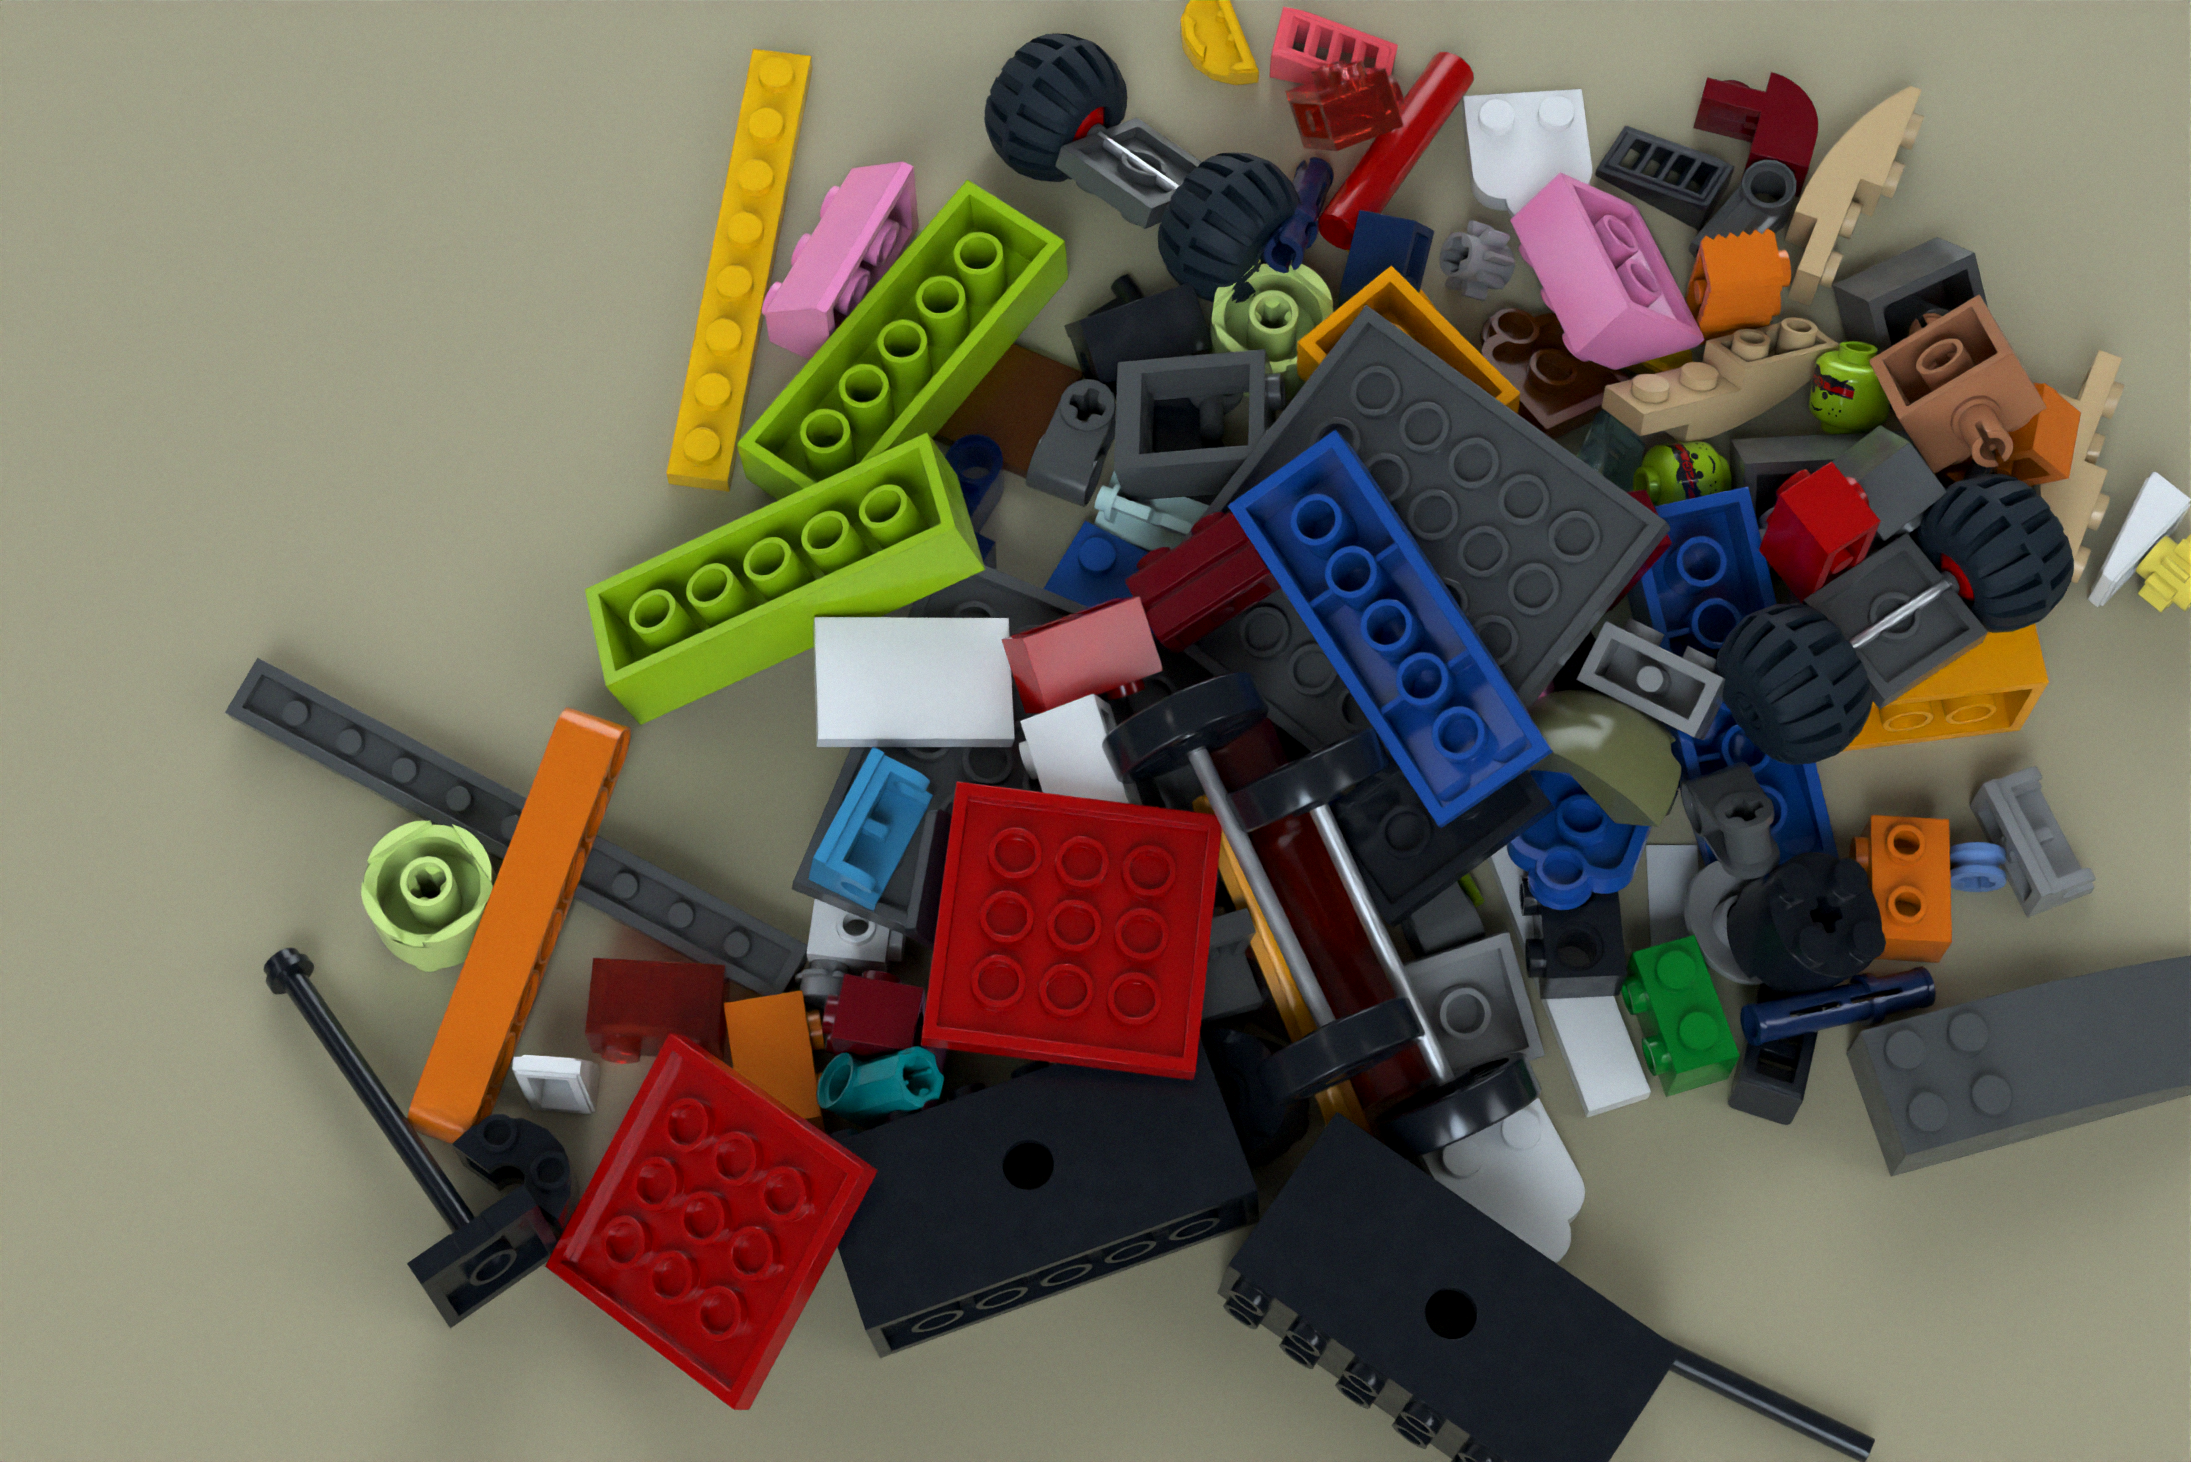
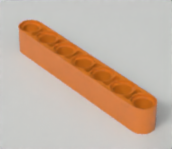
[407,707,631,1144]

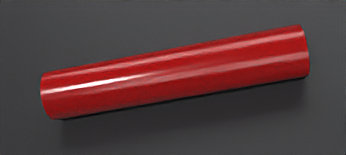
[1317,52,1474,250]

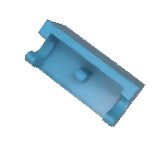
[808,747,933,912]

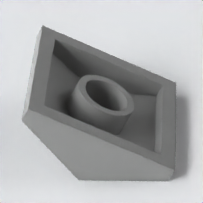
[1382,930,1545,1091]

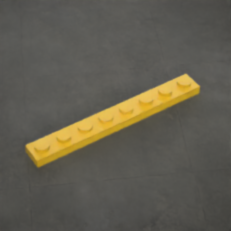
[666,49,813,492]

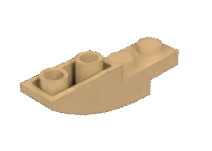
[1784,86,1924,306]
[1602,317,1840,442]
[2030,350,2124,584]

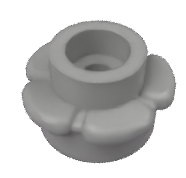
[795,959,850,1010]

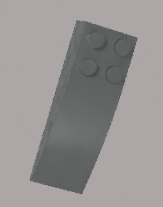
[1847,955,2191,1177]

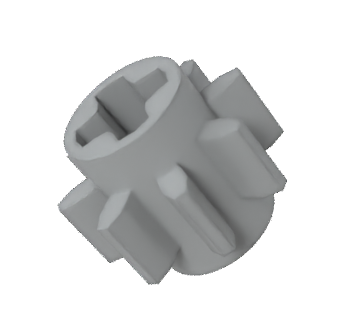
[1439,220,1515,301]

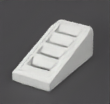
[2088,472,2191,607]
[512,1055,600,1114]

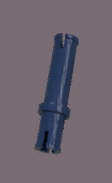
[1264,157,1334,273]
[1740,966,1936,1046]

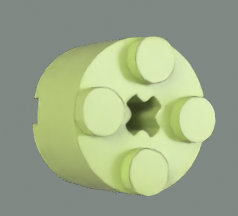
[1209,259,1334,401]
[361,821,497,972]

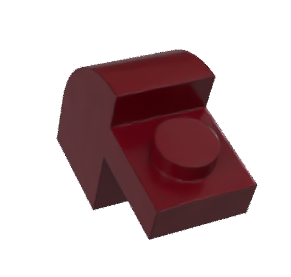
[1693,72,1818,197]

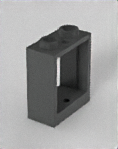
[1114,349,1286,501]

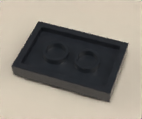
[1329,759,1556,928]

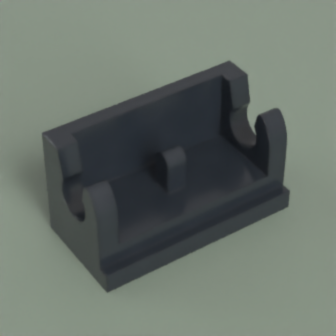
[1064,283,1213,384]

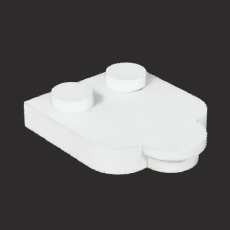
[1461,89,1592,217]
[1418,1098,1585,1264]

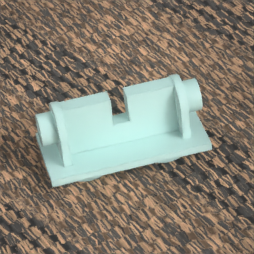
[1094,471,1209,551]

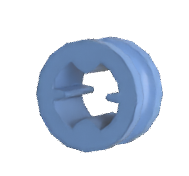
[1950,842,2007,892]

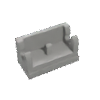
[1970,766,2096,918]

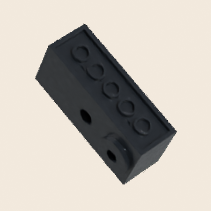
[828,1037,1259,1358]
[1217,1112,1682,1462]

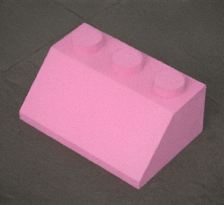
[762,161,919,360]
[1510,172,1705,370]

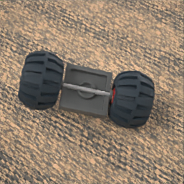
[984,33,1302,303]
[1715,474,2074,765]

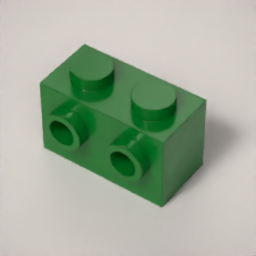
[1621,935,1740,1097]

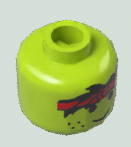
[1809,341,1890,434]
[1633,440,1731,507]

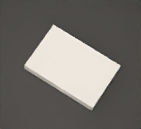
[813,617,1014,747]

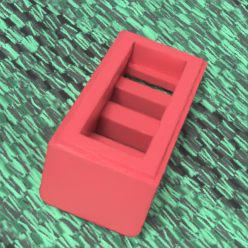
[1269,6,1398,101]

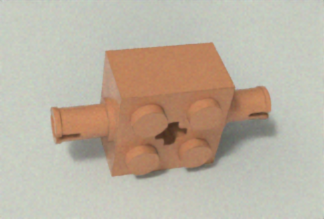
[1869,294,2047,474]

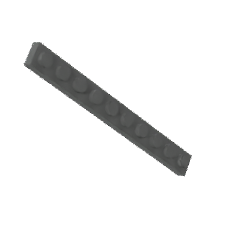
[225,658,808,997]

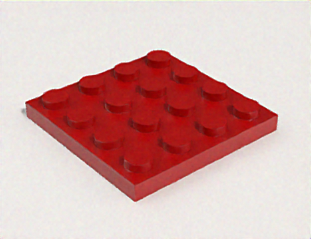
[921,781,1222,1080]
[545,1033,878,1410]

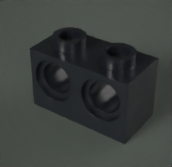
[1519,877,1627,1000]

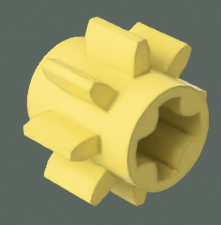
[2135,534,2191,613]

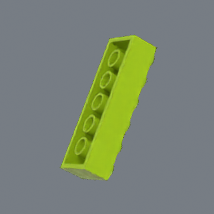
[737,179,1068,500]
[585,432,985,725]

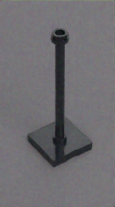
[263,948,558,1328]

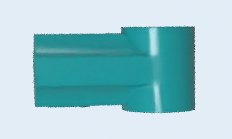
[816,1046,944,1130]

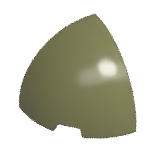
[1527,690,1681,827]

